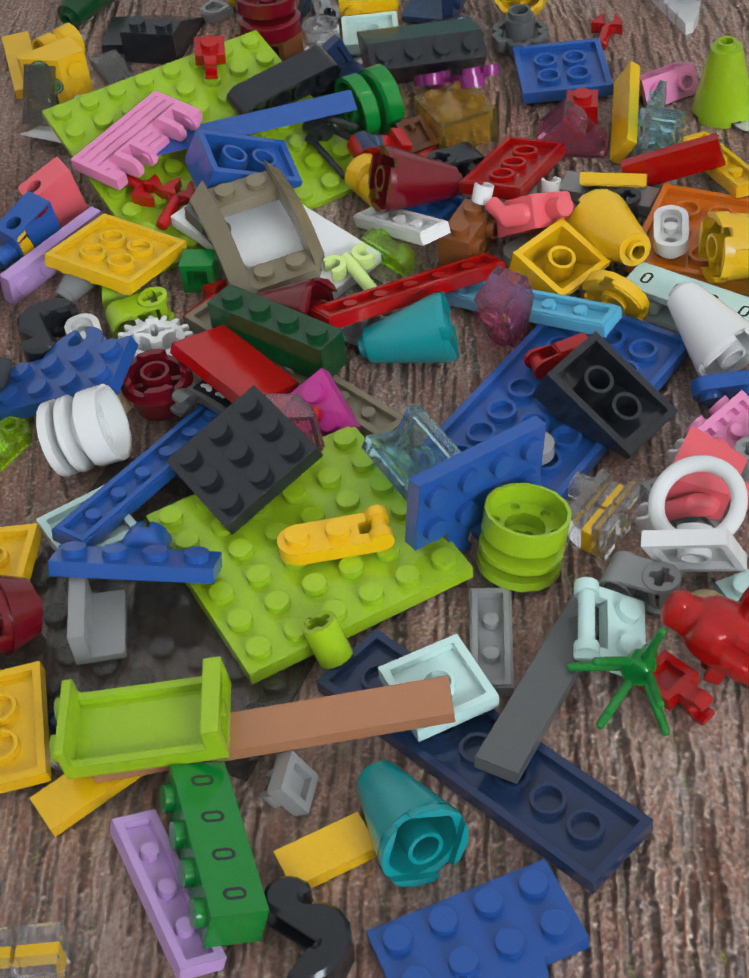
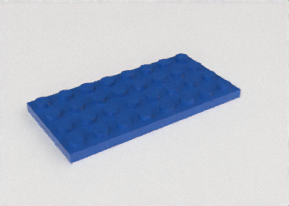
[406,294,689,500]

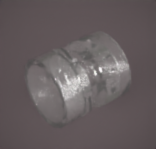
[301,15,340,50]

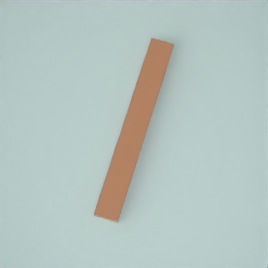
[92,675,456,783]

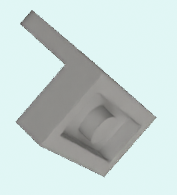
[67,577,127,665]

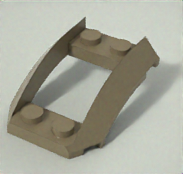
[189,160,325,294]

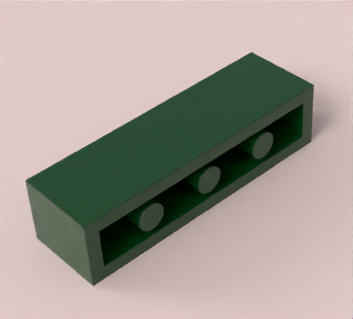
[207,284,347,377]

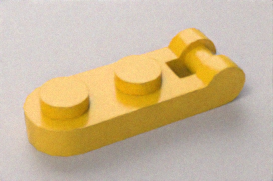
[277,505,395,566]

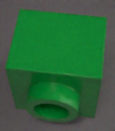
[179,249,221,293]

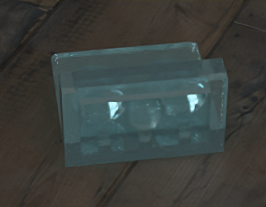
[637,80,685,154]

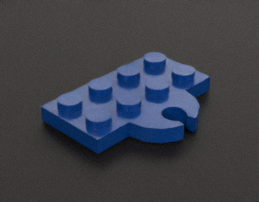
[0,326,138,424]
[405,415,547,552]
[366,859,589,978]

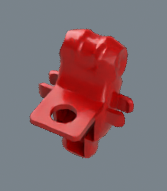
[660,587,749,688]

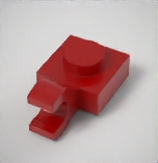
[194,35,226,79]
[636,650,715,725]

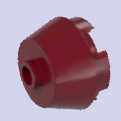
[121,349,193,421]
[0,575,43,656]

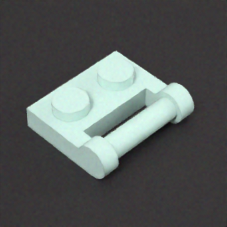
[573,577,646,676]

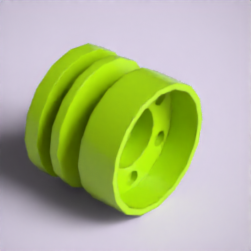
[476,483,572,592]

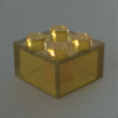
[414,81,498,149]

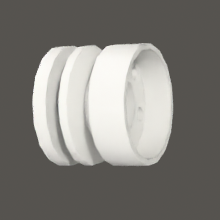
[36,384,132,478]

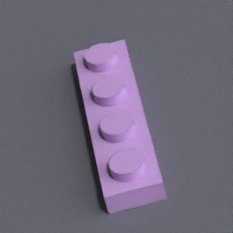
[0,206,101,305]
[109,809,227,978]

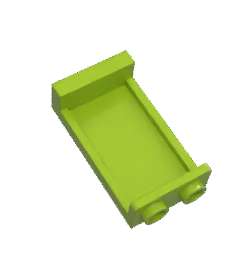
[49,656,231,779]

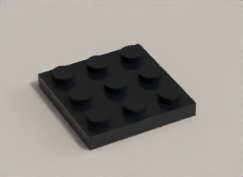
[166,385,323,535]

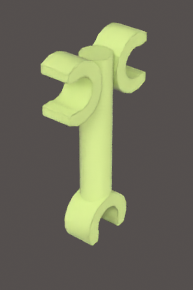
[323,243,377,291]

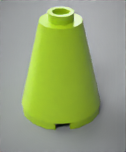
[692,36,749,129]

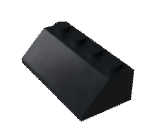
[357,17,488,84]

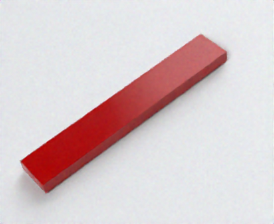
[310,252,506,328]

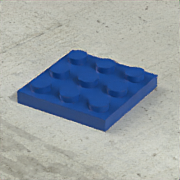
[512,38,613,105]

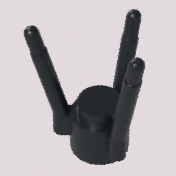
[302,116,358,179]

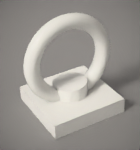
[641,455,748,572]

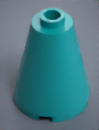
[358,291,460,363]
[356,760,469,888]

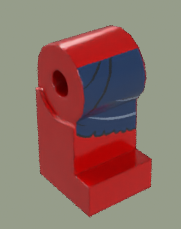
[346,128,413,159]

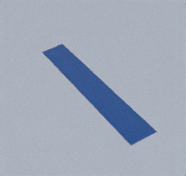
[157,90,357,156]

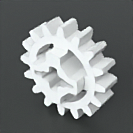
[118,315,193,366]

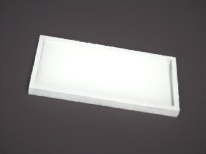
[170,200,382,300]

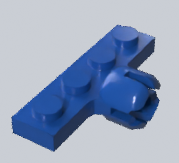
[48,521,222,584]

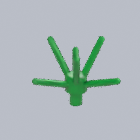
[566,627,670,736]

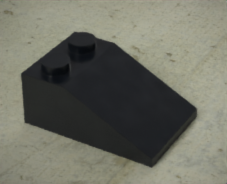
[119,15,204,64]
[533,331,678,459]

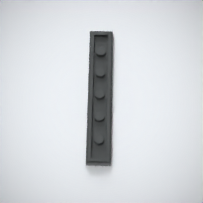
[474,594,599,784]

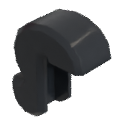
[16,298,78,362]
[264,876,355,978]

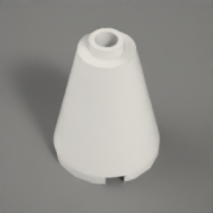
[667,282,749,377]

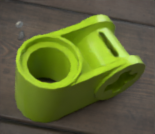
[105,287,175,339]

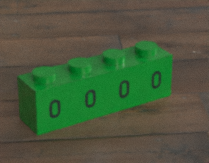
[159,761,269,948]

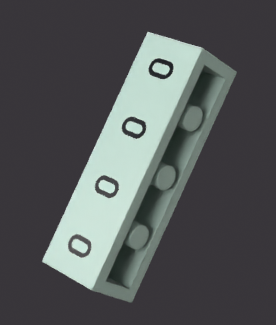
[627,262,749,333]

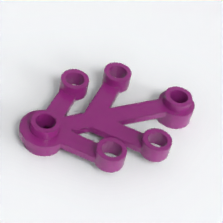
[413,64,499,91]

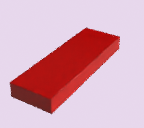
[620,133,726,187]

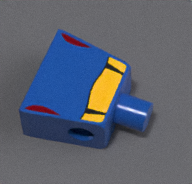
[0,191,61,270]

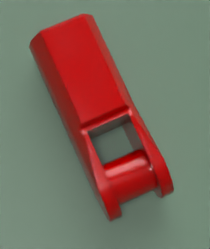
[523,332,588,380]

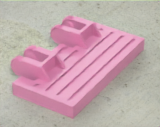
[70,91,203,190]

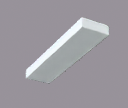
[353,206,451,246]

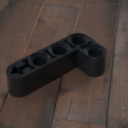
[226,45,341,115]

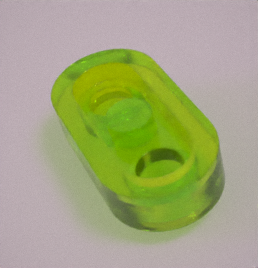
[361,228,416,276]
[0,416,33,471]

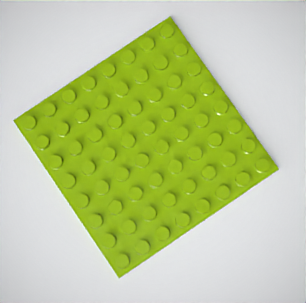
[42,30,353,275]

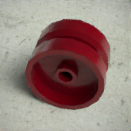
[235,0,302,44]

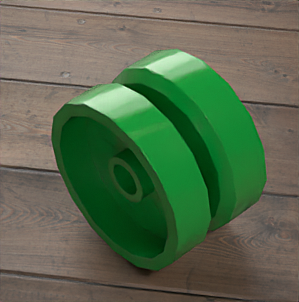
[335,64,404,135]

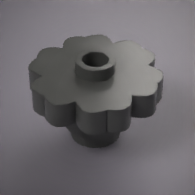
[491,4,549,56]

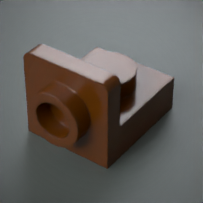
[394,114,439,154]

